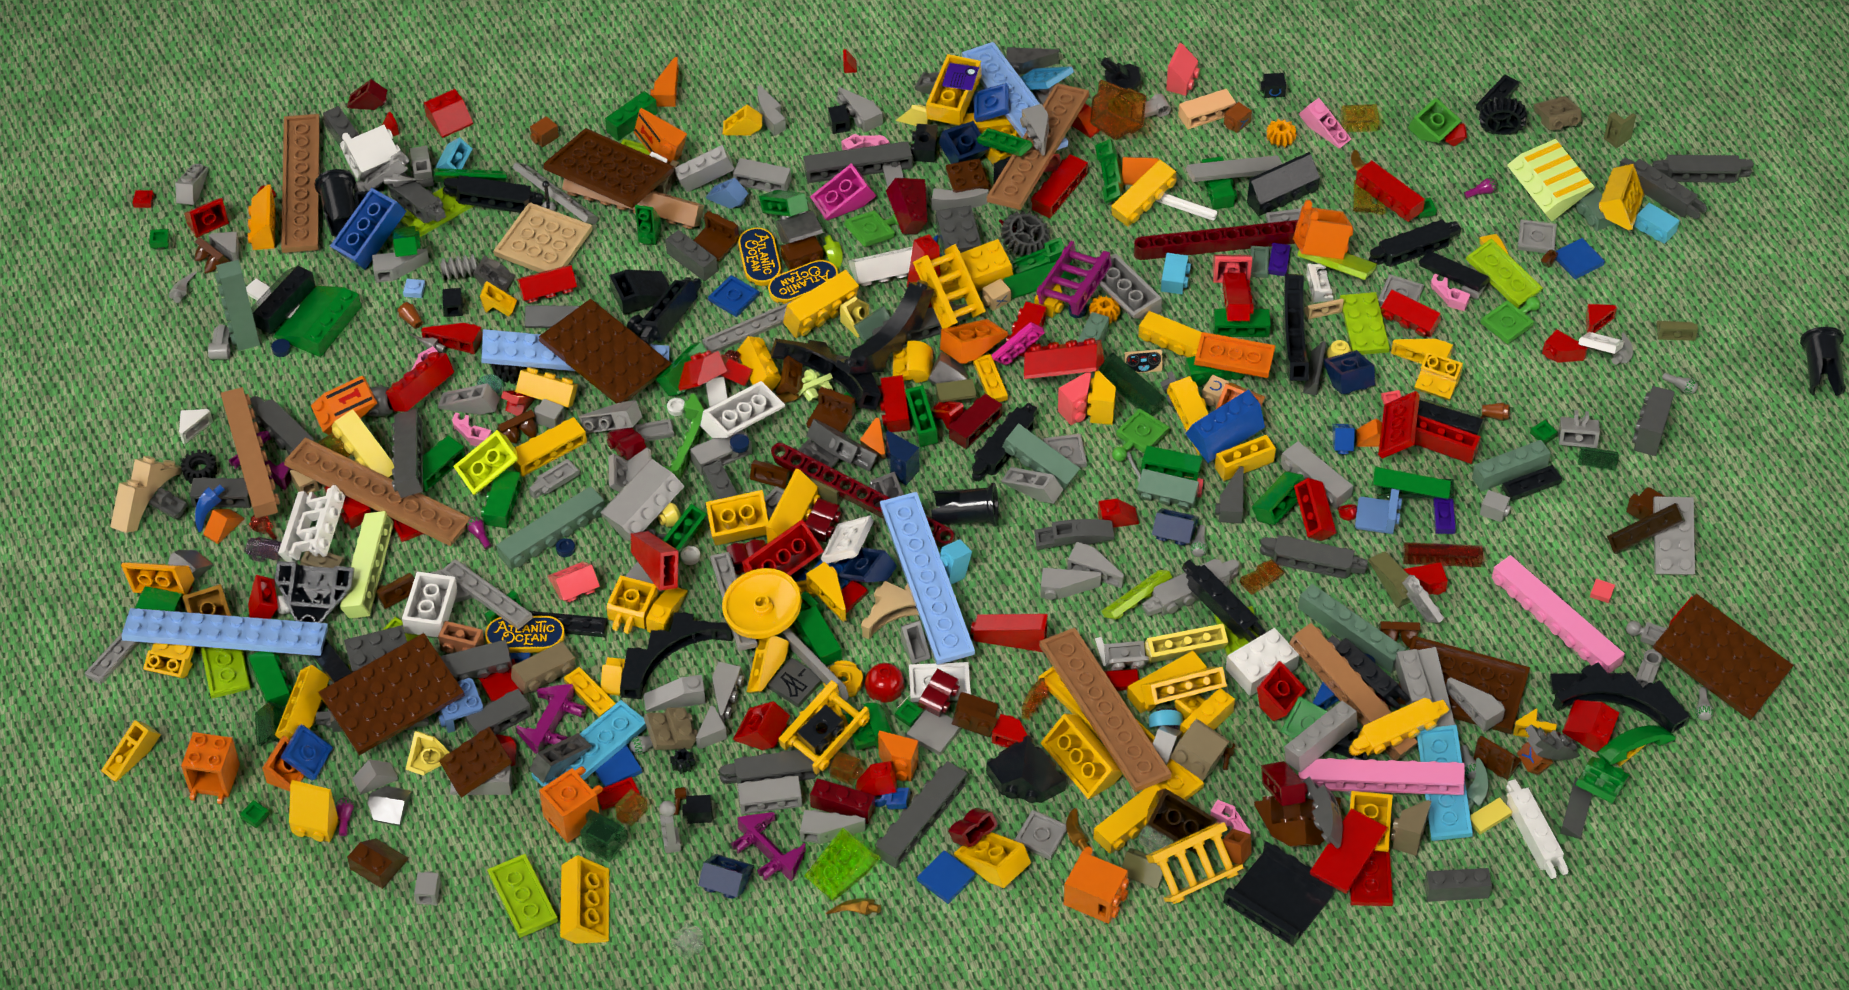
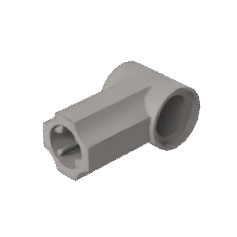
[1133,94,1171,119]
[208,325,231,360]
[1635,649,1662,687]

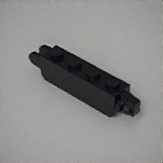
[443,175,544,213]
[1369,219,1461,267]
[640,277,702,346]
[972,403,1037,482]
[1182,559,1266,642]
[1327,635,1410,710]

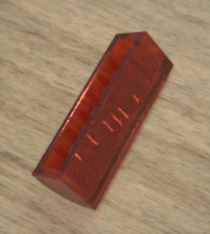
[1402,542,1483,567]

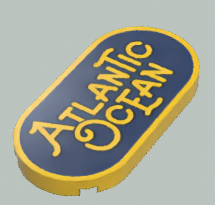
[738,228,781,286]
[768,260,838,304]
[485,616,565,653]

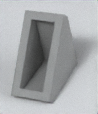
[208,232,239,261]
[901,620,931,664]
[696,706,727,749]
[1152,725,1182,765]
[353,759,398,795]

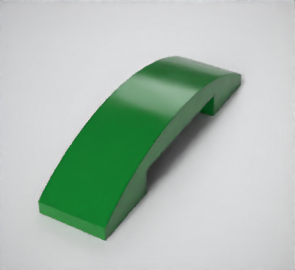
[1095,139,1123,203]
[1008,237,1065,275]
[1598,725,1676,765]

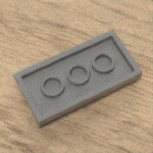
[1653,497,1695,575]

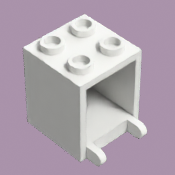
[340,125,400,181]

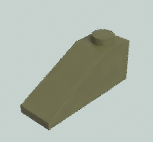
[1368,551,1412,608]

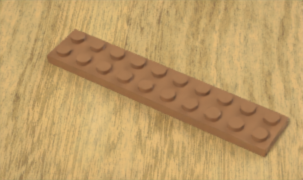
[987,83,1089,210]
[281,114,320,253]
[284,437,471,546]
[1039,627,1171,793]

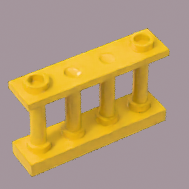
[913,244,986,329]
[778,680,870,775]
[1146,822,1243,904]

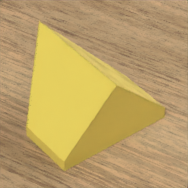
[895,105,932,126]
[840,296,870,338]
[406,731,450,776]

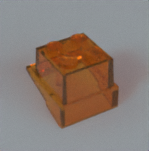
[1090,80,1146,140]

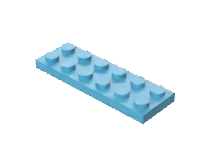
[531,700,647,787]
[1417,725,1473,841]

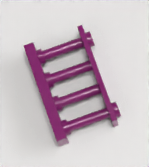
[1037,241,1112,316]

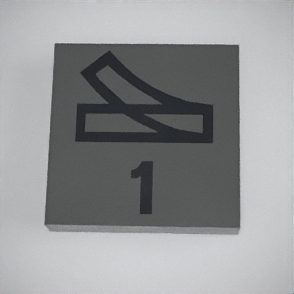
[767,658,823,708]

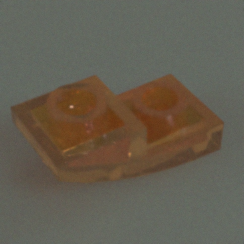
[1239,559,1284,595]
[1021,678,1048,720]

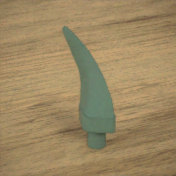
[1466,758,1488,810]

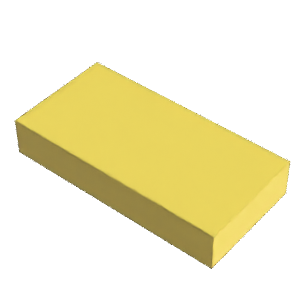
[1470,797,1512,835]

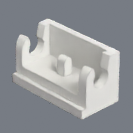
[1306,263,1334,303]

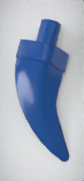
[195,484,225,532]

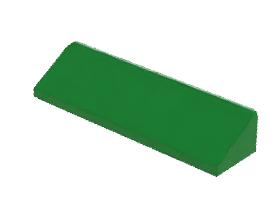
[433,168,507,182]
[1003,261,1077,300]
[1371,467,1451,500]

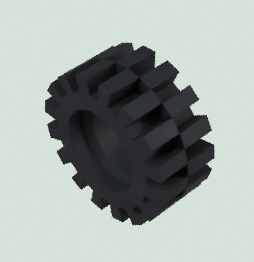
[181,449,218,484]

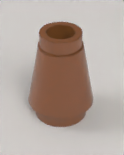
[398,302,423,329]
[1482,402,1510,421]

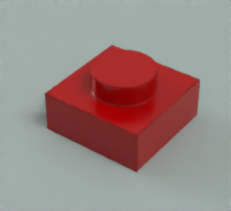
[132,190,154,208]

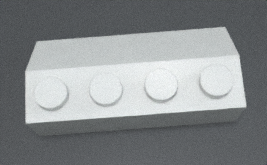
[848,246,913,286]
[700,381,785,438]

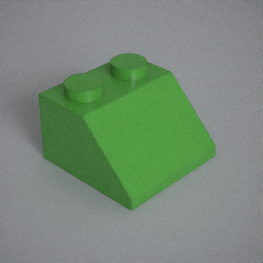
[1408,97,1462,143]

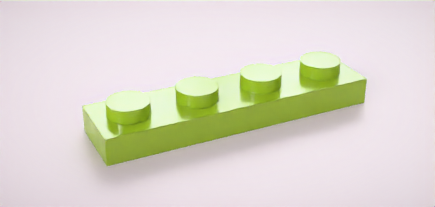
[1101,570,1172,619]

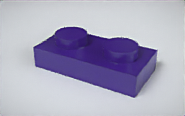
[1268,243,1291,276]
[1433,498,1456,534]

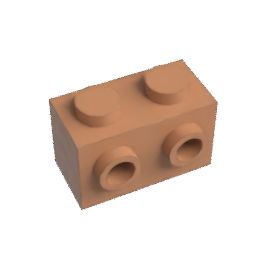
[438,621,485,653]

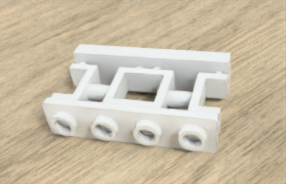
[278,485,346,562]

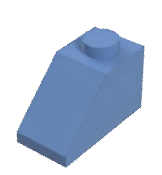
[705,178,749,208]

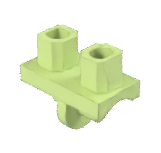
[798,369,833,402]

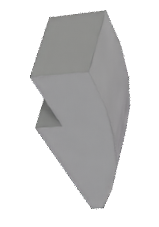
[757,85,786,136]
[932,188,988,211]

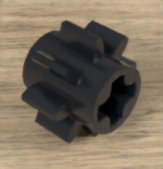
[670,748,696,774]

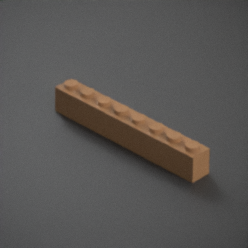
[562,178,704,229]
[221,387,280,519]
[1289,623,1418,761]

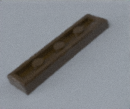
[1607,503,1685,554]

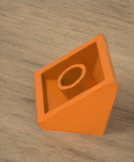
[1122,156,1159,185]
[262,736,304,791]

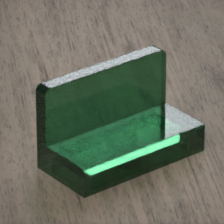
[1577,447,1619,471]
[255,701,286,746]

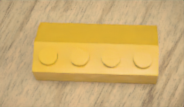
[1599,164,1645,230]
[766,469,820,544]
[1041,714,1122,799]
[560,855,609,944]

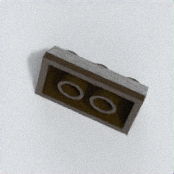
[1146,788,1217,856]

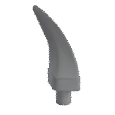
[384,174,433,187]
[169,271,197,303]
[406,332,446,353]
[1612,332,1633,365]

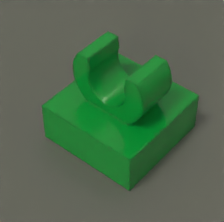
[149,229,170,249]
[800,590,823,613]

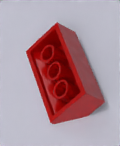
[1024,338,1105,379]
[742,519,824,576]

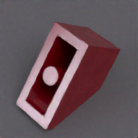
[347,79,388,110]

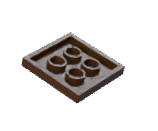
[439,726,512,798]

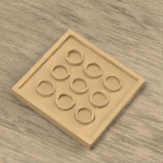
[493,203,593,273]

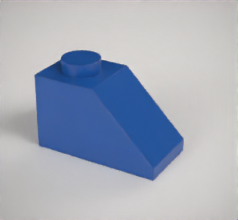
[1332,424,1355,454]

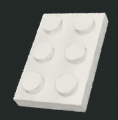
[821,516,874,563]
[909,662,971,702]

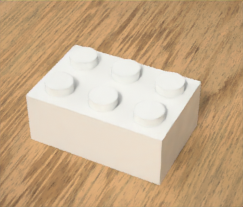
[402,572,458,637]
[1226,628,1299,696]

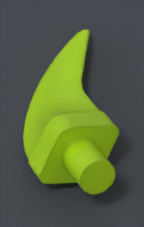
[823,235,843,270]

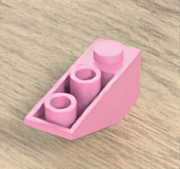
[1299,98,1351,148]

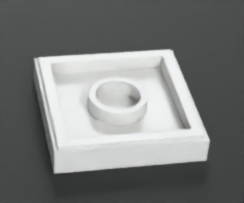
[1579,332,1624,354]

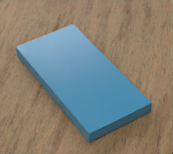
[1020,66,1074,90]

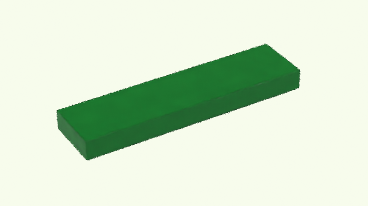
[977,128,1033,157]

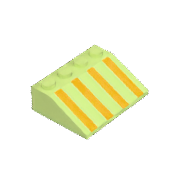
[1507,139,1595,221]

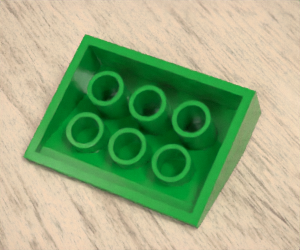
[274,286,361,358]

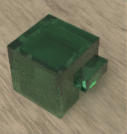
[580,809,628,863]

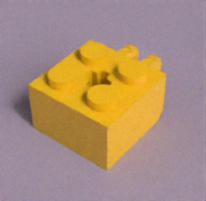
[607,575,658,634]

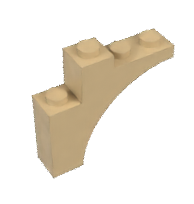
[110,456,182,533]
[861,581,956,639]

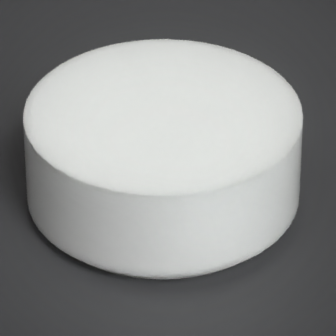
[667,398,685,416]
[681,546,700,565]

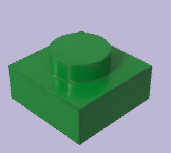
[1418,197,1437,218]
[1530,420,1558,444]
[895,699,923,727]
[240,800,270,828]

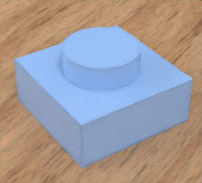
[403,279,425,298]

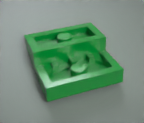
[135,586,183,612]

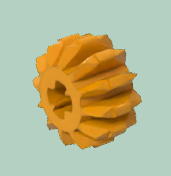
[1266,119,1296,148]
[1089,295,1120,325]

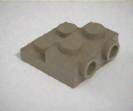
[1533,96,1582,130]
[644,707,698,750]

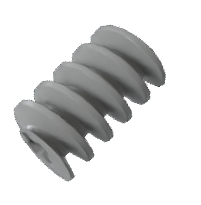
[440,254,478,281]

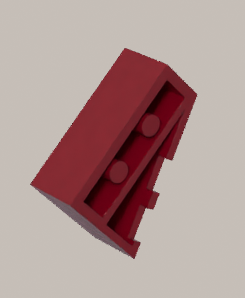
[886,178,927,234]

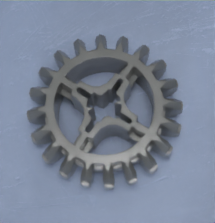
[1001,210,1050,257]

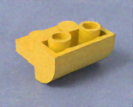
[1414,351,1463,401]
[143,643,195,679]

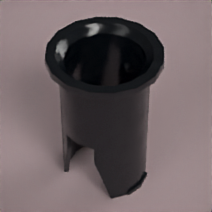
[314,169,356,237]
[1800,327,1846,396]
[931,483,999,527]

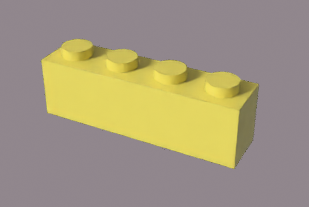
[331,409,394,478]
[1144,624,1228,664]

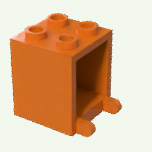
[1293,200,1353,259]
[181,732,240,805]
[539,766,603,843]
[1063,847,1130,924]

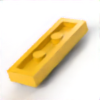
[973,354,1008,402]
[564,667,616,717]

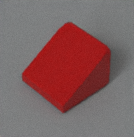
[843,49,857,73]
[382,112,399,137]
[1445,123,1467,146]

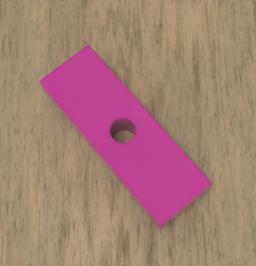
[992,322,1045,365]

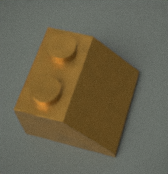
[183,584,231,616]

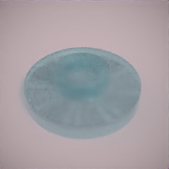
[477,374,502,394]

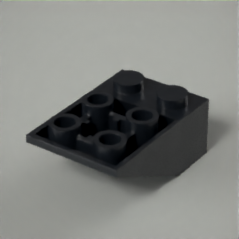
[609,270,669,315]

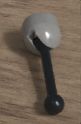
[542,181,556,212]

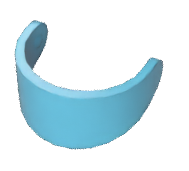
[1149,710,1183,728]

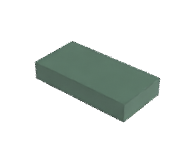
[1250,246,1269,278]
[854,306,891,341]

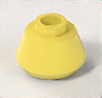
[1327,340,1351,358]
[657,502,681,527]

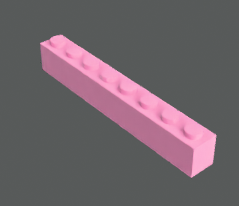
[1492,555,1625,673]
[1298,758,1465,795]

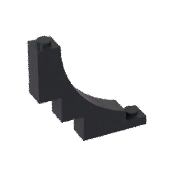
[836,280,934,374]

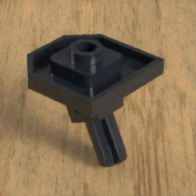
[1101,57,1142,97]

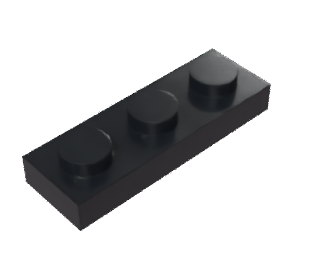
[1476,74,1519,111]
[1502,465,1562,501]

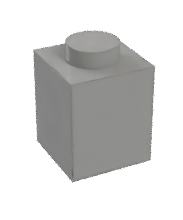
[534,399,565,429]
[1480,490,1511,523]
[414,871,441,905]

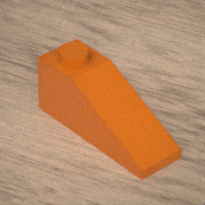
[651,57,679,107]

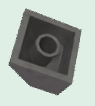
[775,211,823,243]

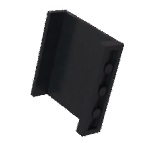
[1223,841,1335,946]

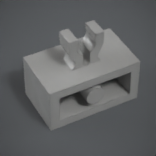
[1558,410,1600,448]

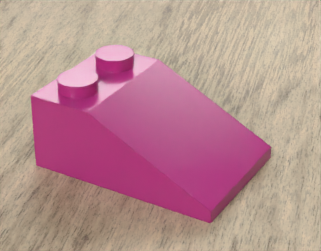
[810,163,877,220]

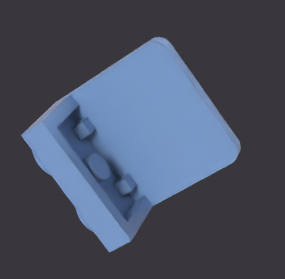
[1355,489,1402,534]
[438,678,483,733]

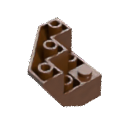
[1254,796,1341,847]

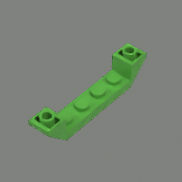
[662,393,704,481]

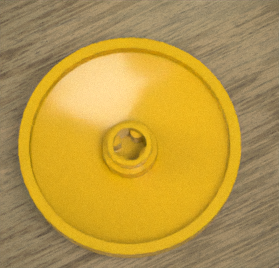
[722,568,802,639]

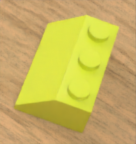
[453,430,518,495]

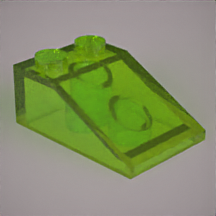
[804,828,880,902]

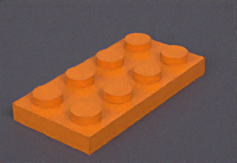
[1194,332,1275,378]

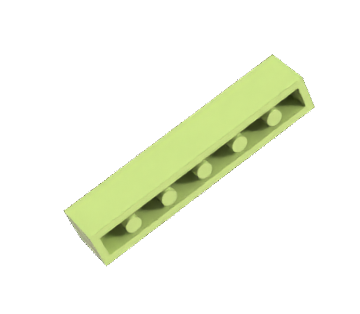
[340,511,394,618]

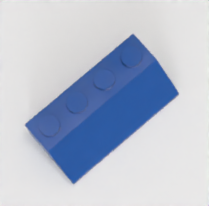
[330,187,407,270]
[1185,389,1265,463]

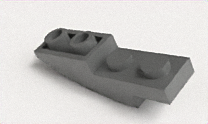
[806,419,879,471]
[1034,519,1115,550]
[1525,724,1580,760]
[1303,776,1343,849]

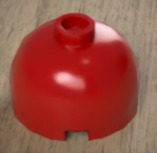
[865,663,905,703]

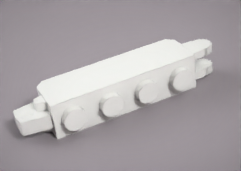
[1506,779,1568,879]

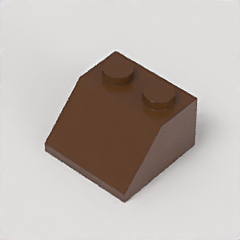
[347,838,408,889]

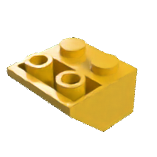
[1087,371,1116,425]

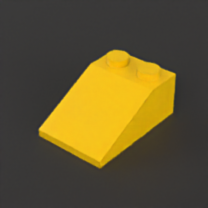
[289,780,339,842]
[1350,791,1393,852]
[954,832,1031,888]

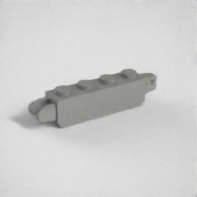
[1142,559,1239,616]

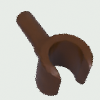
[1223,743,1235,771]
[673,787,686,816]

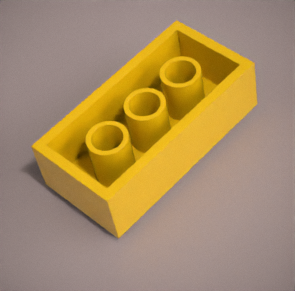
[926,54,982,125]
[940,239,1013,302]
[783,270,859,338]

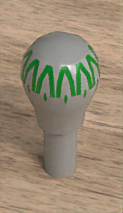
[1662,373,1698,395]
[1190,525,1207,557]
[1695,687,1714,721]
[630,736,653,754]
[1461,745,1476,779]

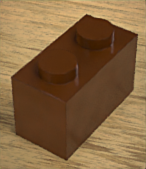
[781,235,823,271]

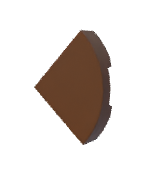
[1541,249,1558,268]

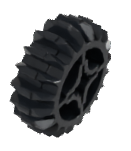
[1479,96,1527,135]

